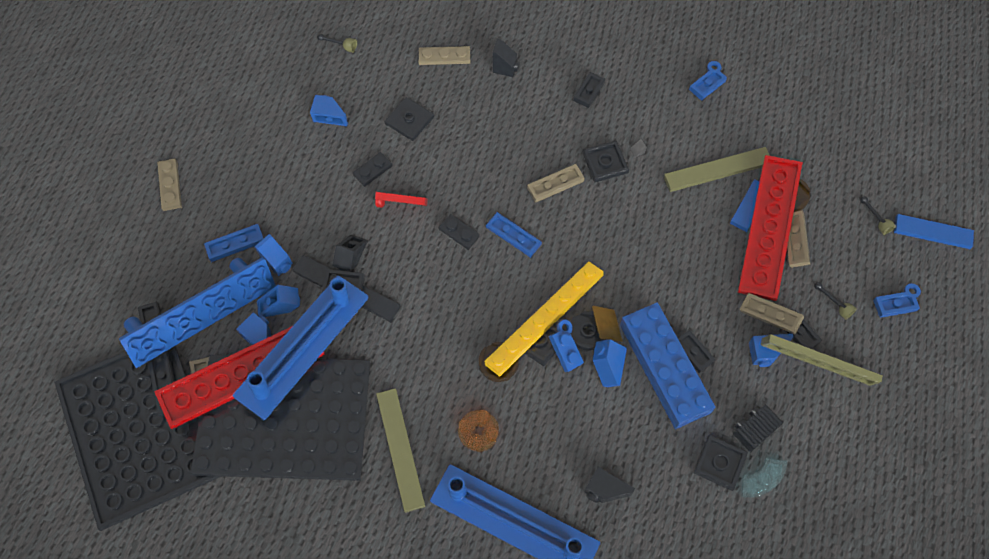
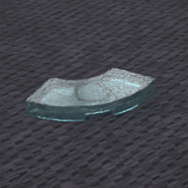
[741,458,787,498]

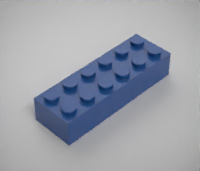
[620,302,715,429]

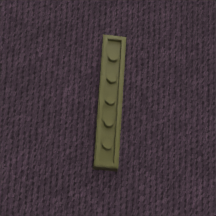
[664,147,770,192]
[760,334,883,385]
[376,388,425,513]

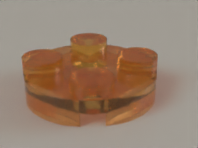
[458,410,499,452]

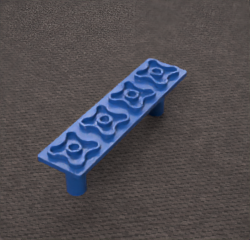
[119,257,276,368]
[233,276,368,420]
[430,465,600,559]

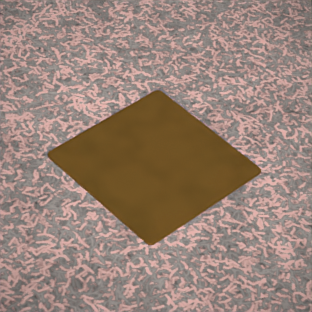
[592,306,623,342]

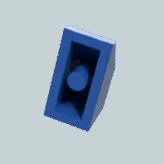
[310,95,348,126]
[255,234,293,276]
[257,285,300,317]
[236,313,271,345]
[749,334,793,367]
[593,339,627,387]

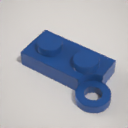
[689,61,727,101]
[873,284,921,318]
[548,320,584,372]

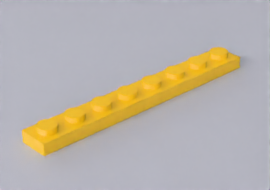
[485,262,604,377]

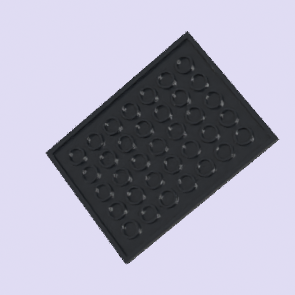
[54,346,222,531]
[191,355,370,481]

